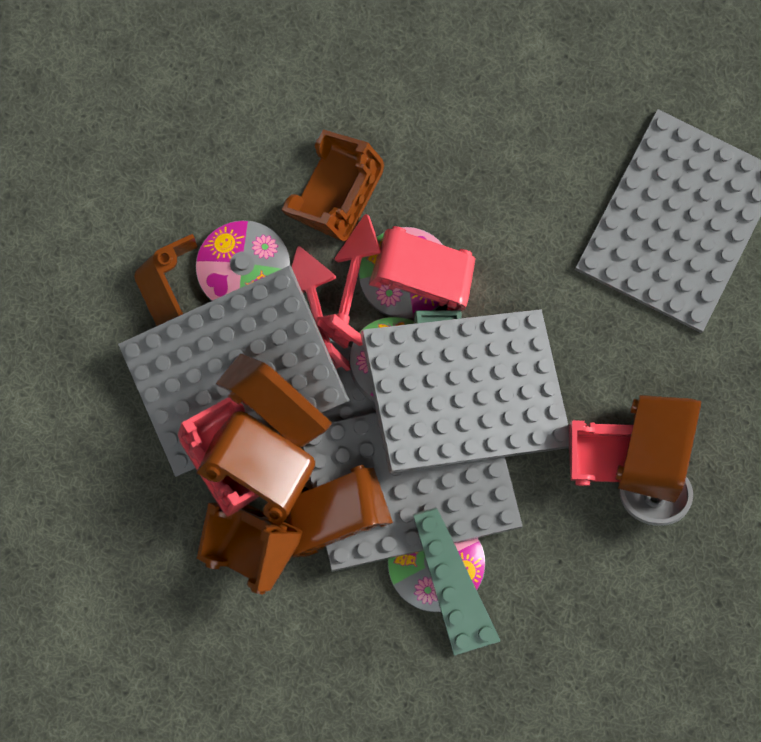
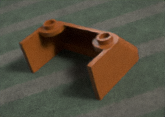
[135,234,198,326]
[215,353,332,448]

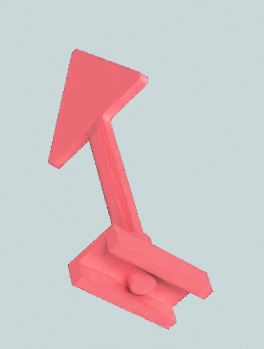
[315,214,381,349]
[292,246,351,371]

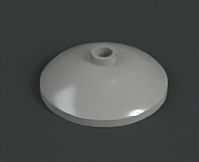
[620,477,693,526]

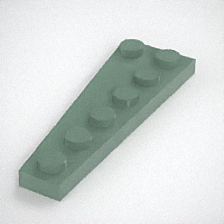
[413,507,500,656]

